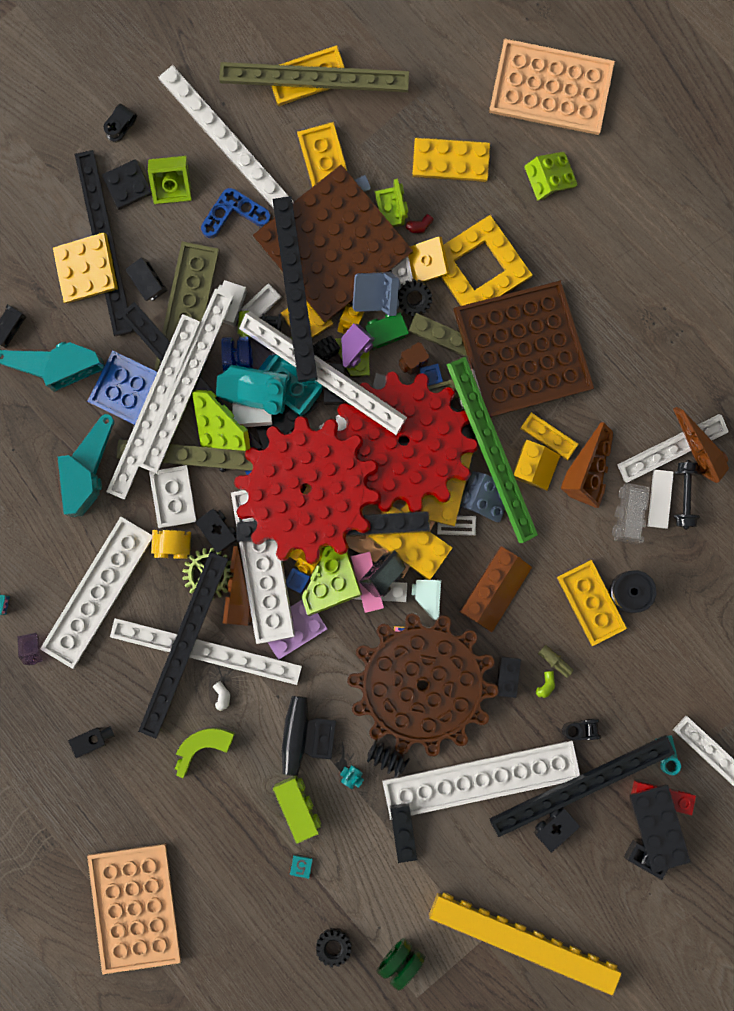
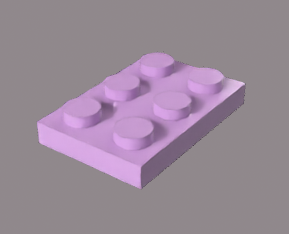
[268,600,327,660]

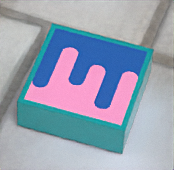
[0,595,10,615]

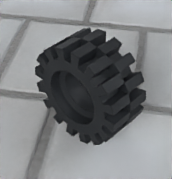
[398,279,432,316]
[313,335,341,362]
[316,928,351,968]

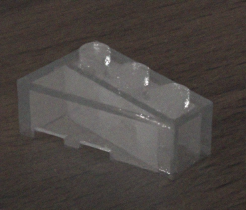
[612,483,650,545]

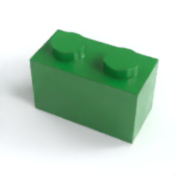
[365,312,409,350]

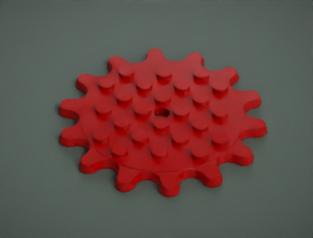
[337,372,479,512]
[234,416,381,565]

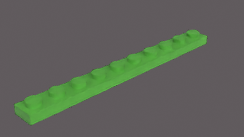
[447,357,538,543]

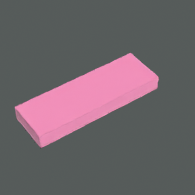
[351,552,384,613]

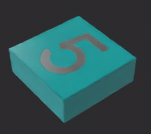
[290,855,313,879]

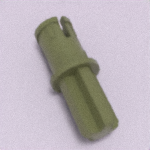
[538,645,573,678]

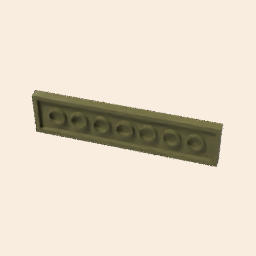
[154,242,219,372]

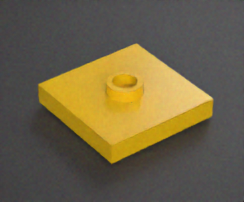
[408,236,450,283]

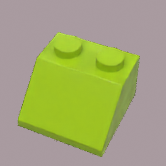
[148,156,191,204]

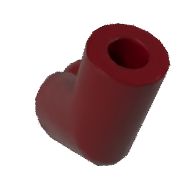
[406,214,434,233]

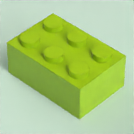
[273,776,321,844]

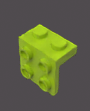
[524,152,577,201]
[375,179,408,227]

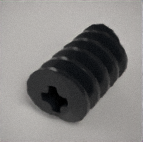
[367,739,410,778]

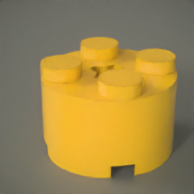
[151,530,191,559]

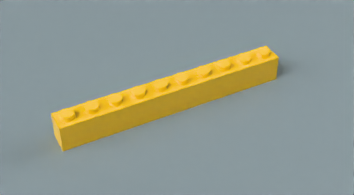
[429,892,622,996]

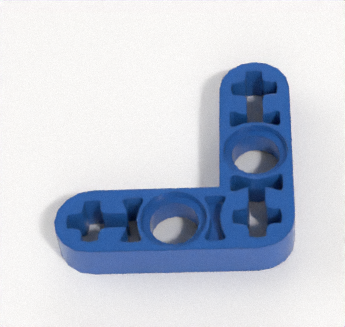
[201,188,271,238]

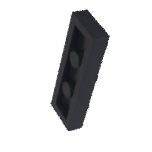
[390,803,417,863]

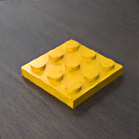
[53,233,118,304]

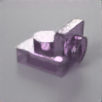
[17,633,42,665]

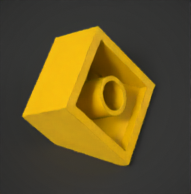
[513,440,560,491]

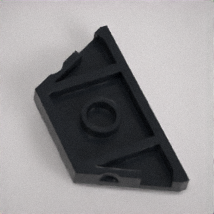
[256,401,319,450]

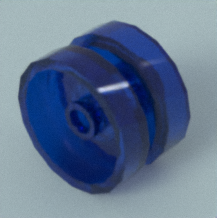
[221,335,253,373]

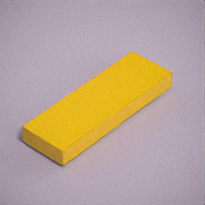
[520,412,579,460]

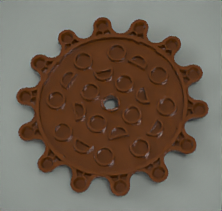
[347,613,498,757]

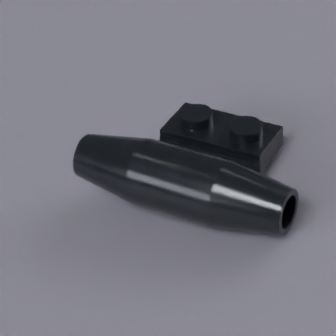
[281,696,336,776]

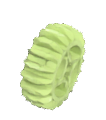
[183,548,233,600]

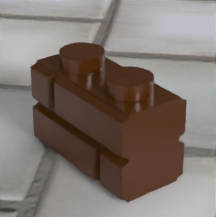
[399,342,429,375]

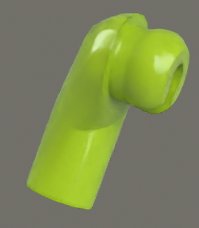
[536,671,555,698]

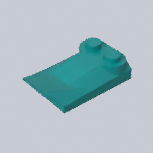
[258,354,324,416]
[216,365,288,415]

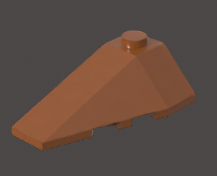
[673,407,729,483]
[561,422,613,508]
[223,546,252,626]

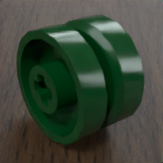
[377,938,426,991]

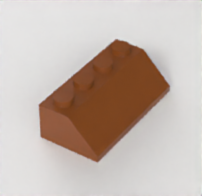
[459,546,532,632]

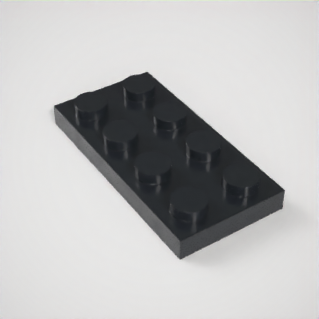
[629,784,691,873]

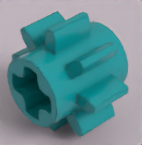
[340,765,364,790]

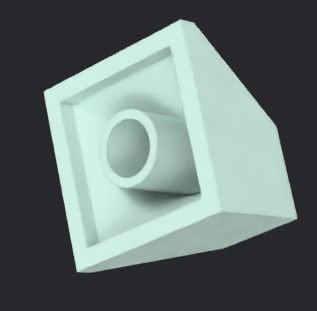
[411,580,441,620]

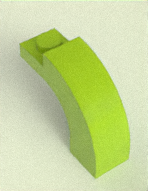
[175,728,235,778]

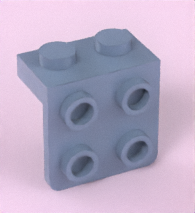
[353,272,400,316]
[460,471,505,522]

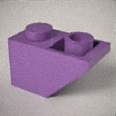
[341,323,375,368]

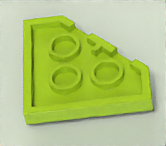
[192,390,251,451]
[302,546,362,616]

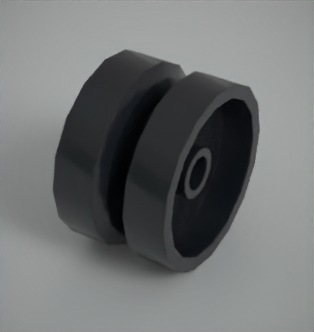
[610,570,657,613]

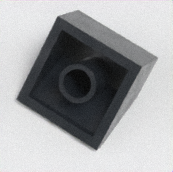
[359,550,406,598]

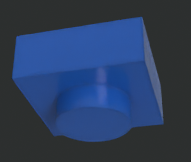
[419,364,443,386]
[286,568,310,594]

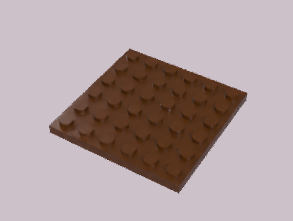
[253,165,413,323]
[453,280,594,418]

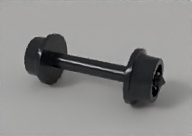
[674,460,701,530]

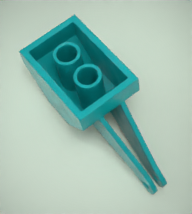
[0,342,105,392]
[58,414,114,517]

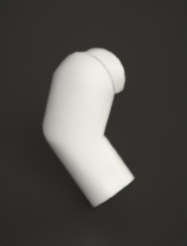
[213,681,230,711]

